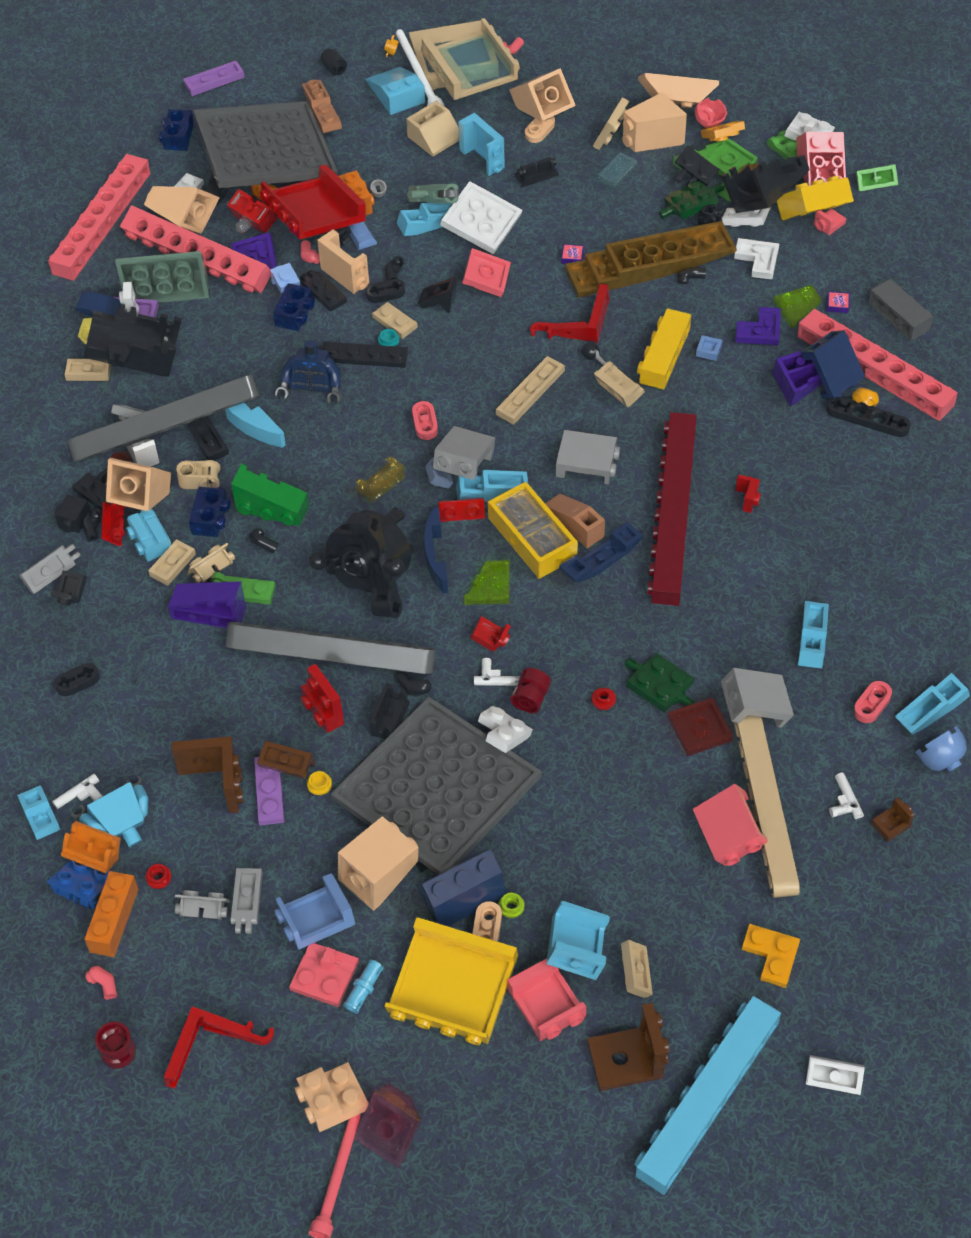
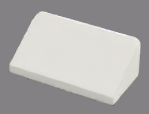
[806,1055,865,1095]

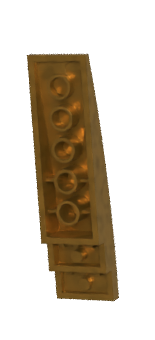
[565,221,737,298]

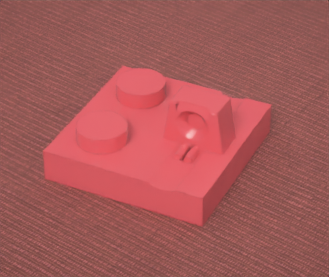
[462,248,511,297]
[289,943,359,1007]

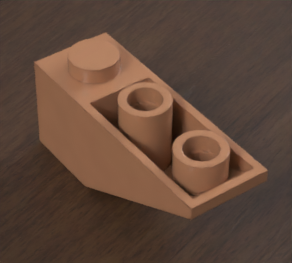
[545,494,605,548]

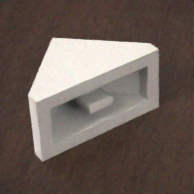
[127,439,159,467]

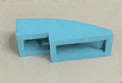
[397,203,453,236]
[225,403,286,448]
[456,470,528,502]
[798,601,829,669]
[895,673,970,735]

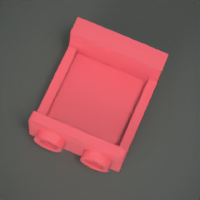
[693,784,768,866]
[507,959,586,1041]

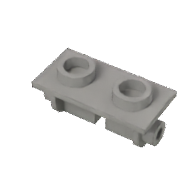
[175,890,231,920]

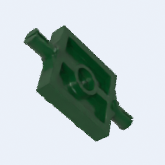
[659,181,724,219]
[625,653,696,713]

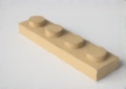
[496,356,565,425]

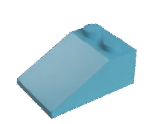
[366,67,425,115]

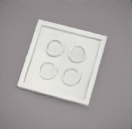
[440,181,523,255]

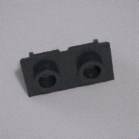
[514,157,559,187]

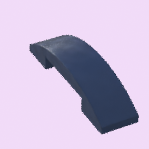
[424,507,448,593]
[559,522,643,582]

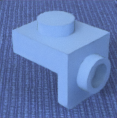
[270,263,300,293]

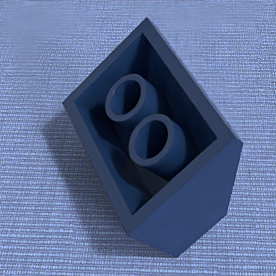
[416,849,506,926]

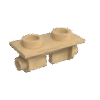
[187,543,235,583]

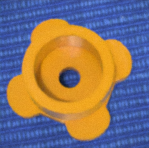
[384,35,399,57]

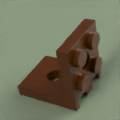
[172,736,243,813]
[587,1003,670,1091]

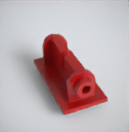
[438,498,485,522]
[101,502,125,546]

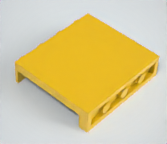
[385,917,518,1046]

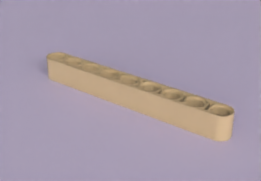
[734,715,800,898]

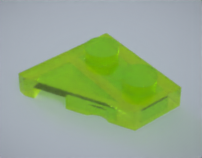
[773,285,821,329]
[464,560,510,605]

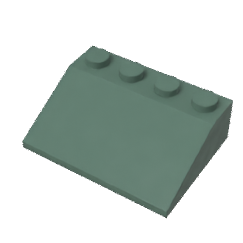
[115,251,209,303]

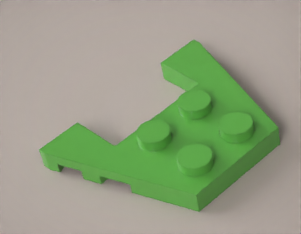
[673,138,758,203]

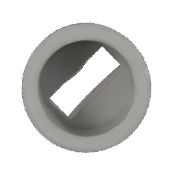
[370,179,387,198]

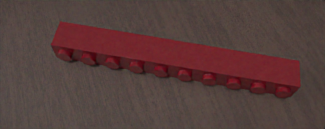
[647,412,697,606]

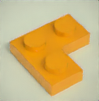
[700,121,745,142]
[742,924,800,988]

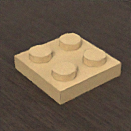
[593,97,629,150]

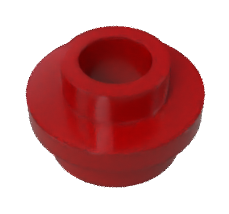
[592,688,616,710]
[145,864,172,889]

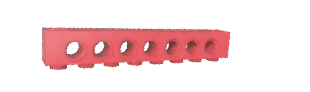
[49,154,151,281]
[120,205,271,293]
[797,309,958,421]

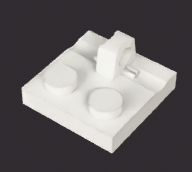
[784,112,835,141]

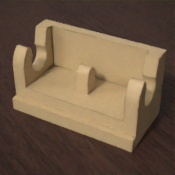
[594,361,645,408]

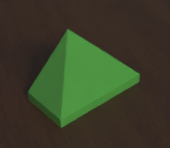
[856,164,898,191]

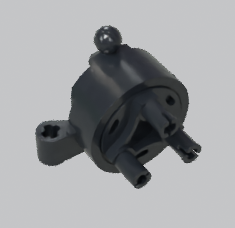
[309,507,414,618]

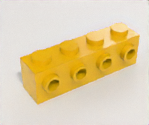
[637,308,691,390]

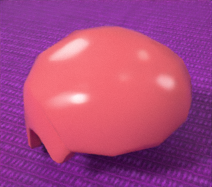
[694,98,727,128]

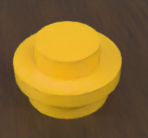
[307,771,332,795]

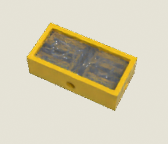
[488,482,578,579]

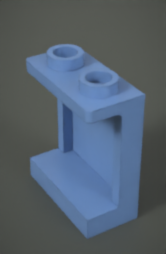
[274,873,355,950]

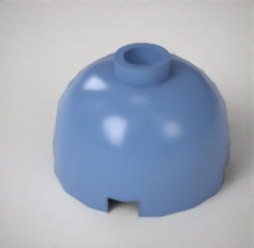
[915,726,967,772]

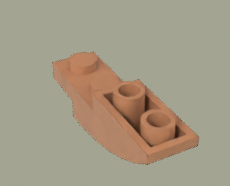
[302,80,342,133]

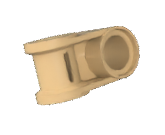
[176,460,220,489]

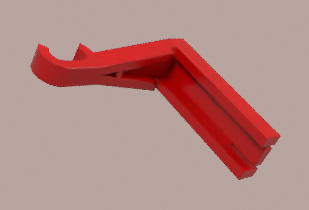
[530,284,610,343]
[164,1007,274,1089]

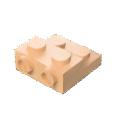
[294,1062,370,1132]

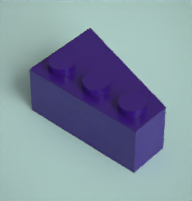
[772,350,822,406]
[168,581,246,628]

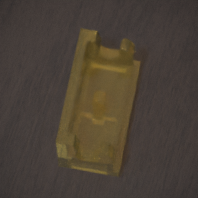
[355,456,405,503]

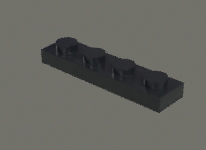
[322,342,408,368]

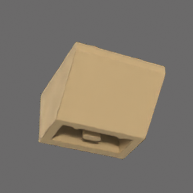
[406,101,459,156]

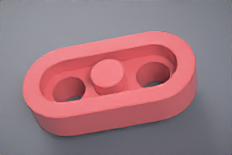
[412,401,438,440]
[854,681,892,723]

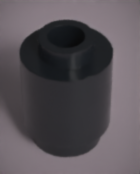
[321,48,347,76]

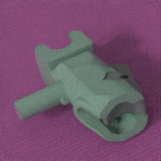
[407,184,459,204]

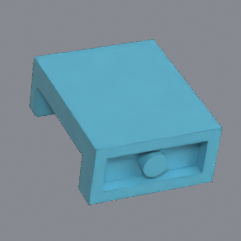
[459,113,505,176]
[546,901,610,980]

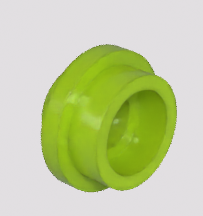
[499,893,524,918]

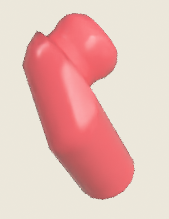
[503,37,524,54]
[301,240,320,264]
[85,966,117,1000]

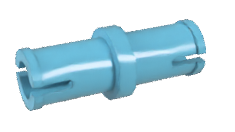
[343,959,384,1014]

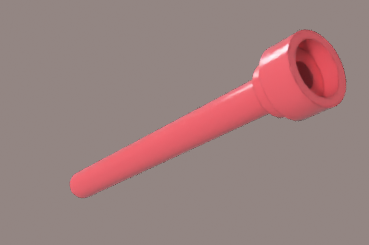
[308,1114,361,1238]

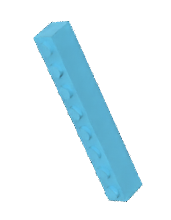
[634,996,781,1195]

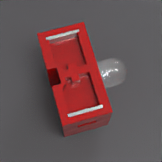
[227,189,277,234]

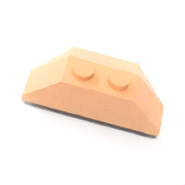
[638,73,719,108]

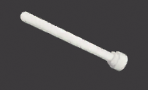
[396,29,445,107]

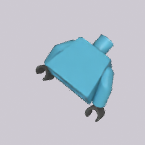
[71,776,148,848]

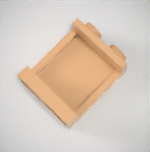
[317,230,369,294]

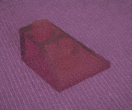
[354,1083,421,1168]

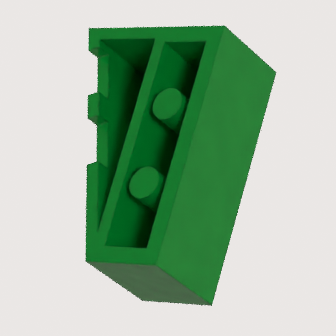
[231,464,309,526]

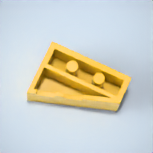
[777,176,854,221]

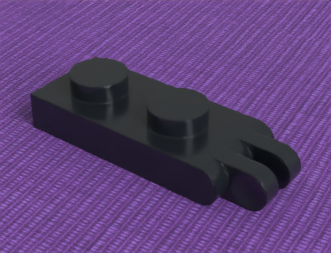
[300,270,347,312]
[188,416,229,461]

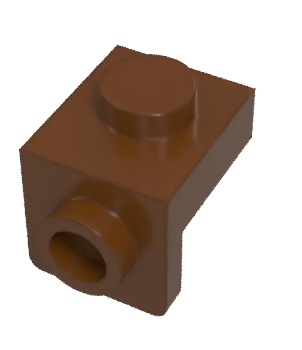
[871,797,914,842]

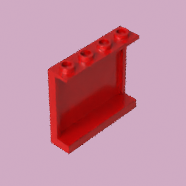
[260,164,366,240]

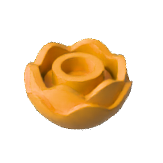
[852,387,879,407]

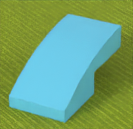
[17,785,60,840]

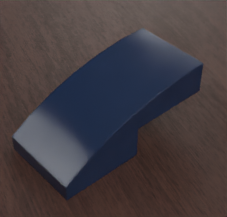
[75,292,121,320]

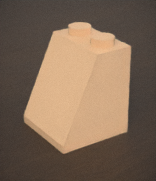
[509,68,576,121]
[622,93,687,152]
[144,186,220,234]
[106,458,171,511]
[338,816,419,911]

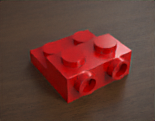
[300,664,344,733]

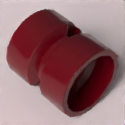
[510,668,551,714]
[95,1021,136,1069]

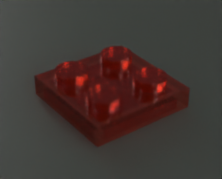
[668,698,733,756]

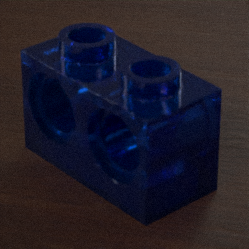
[159,109,194,151]
[273,283,315,332]
[189,486,230,537]

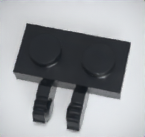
[675,145,720,187]
[72,468,112,511]

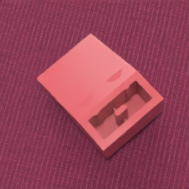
[796,132,846,186]

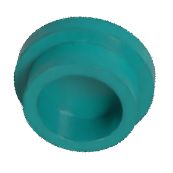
[378,329,399,346]

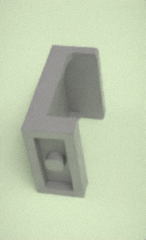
[433,426,495,480]
[556,430,620,484]
[721,668,794,728]

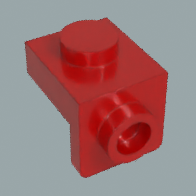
[735,475,761,513]
[469,616,511,651]

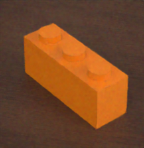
[84,871,138,957]

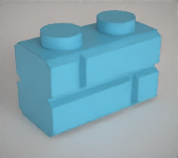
[126,508,171,562]

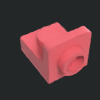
[814,208,846,235]

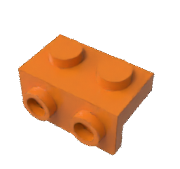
[339,170,375,215]

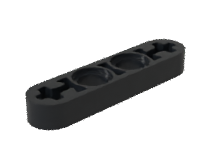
[826,397,911,437]

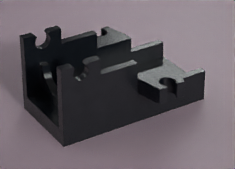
[721,155,810,213]
[83,304,182,377]

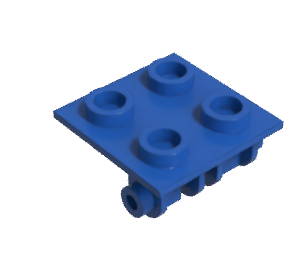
[47,860,110,909]

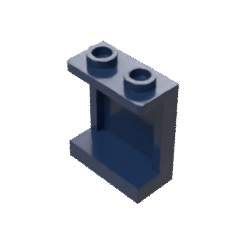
[800,330,865,398]

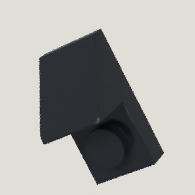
[418,276,457,313]

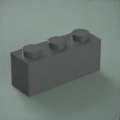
[869,279,933,341]

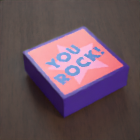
[561,244,584,264]
[827,291,850,313]

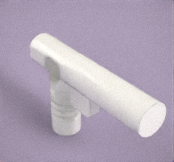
[474,658,520,686]
[829,773,864,819]
[52,774,103,809]

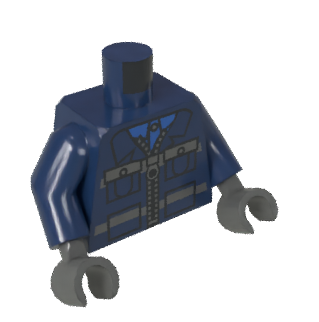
[275,340,343,404]

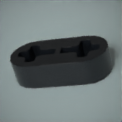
[366,279,405,303]
[54,663,100,697]

